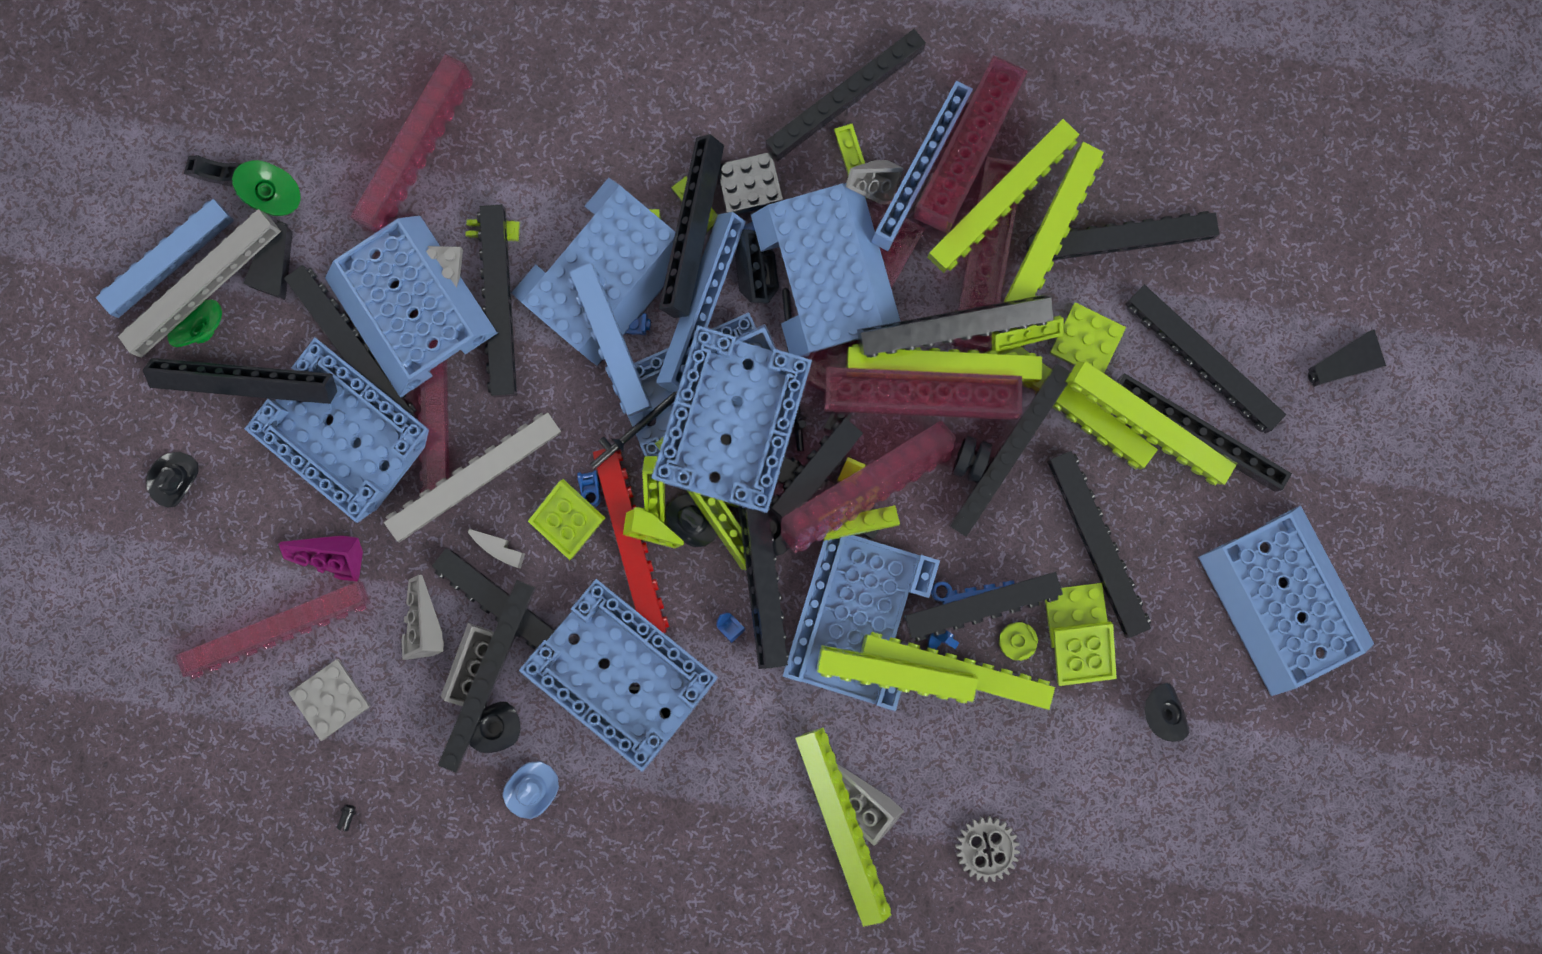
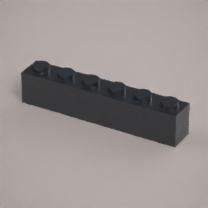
[769,418,863,524]

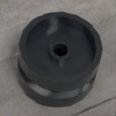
[952,435,992,483]

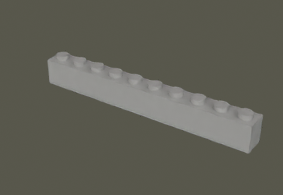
[118,209,281,358]
[384,413,561,543]

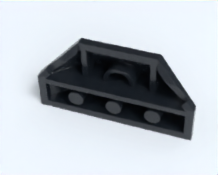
[735,229,779,304]

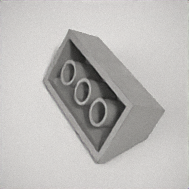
[441,623,494,706]

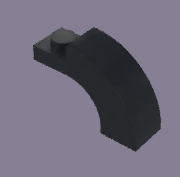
[184,155,241,186]

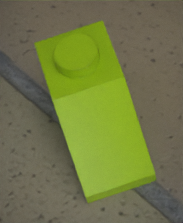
[837,457,866,491]

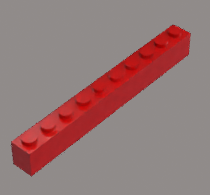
[593,449,669,633]

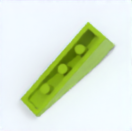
[642,456,665,524]

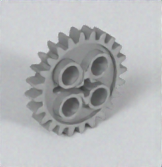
[955,816,1020,882]

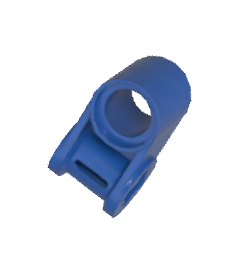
[577,470,601,508]

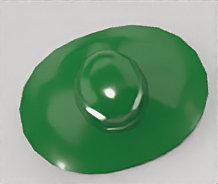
[232,160,301,216]
[168,299,222,347]

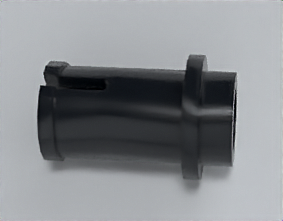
[336,804,356,831]

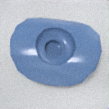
[502,761,559,819]

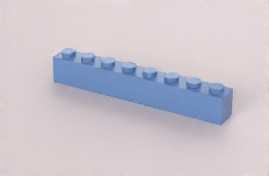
[96,199,234,318]
[569,263,652,416]

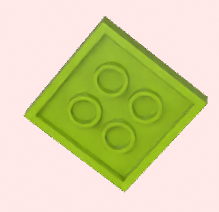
[1049,302,1126,373]
[528,479,605,560]
[1045,583,1108,648]
[1053,621,1117,686]

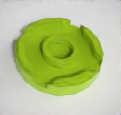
[999,622,1038,661]

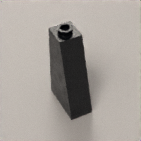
[244,220,293,300]
[1308,330,1386,387]

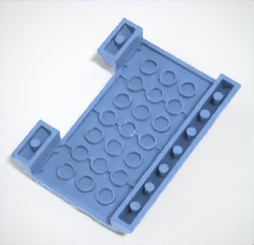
[512,178,675,366]
[751,183,900,357]
[783,535,940,711]

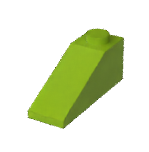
[623,507,684,549]

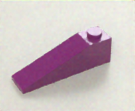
[278,536,363,582]

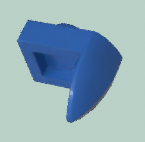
[716,613,745,643]
[928,630,959,650]

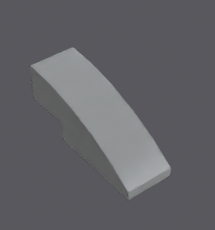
[468,529,525,568]

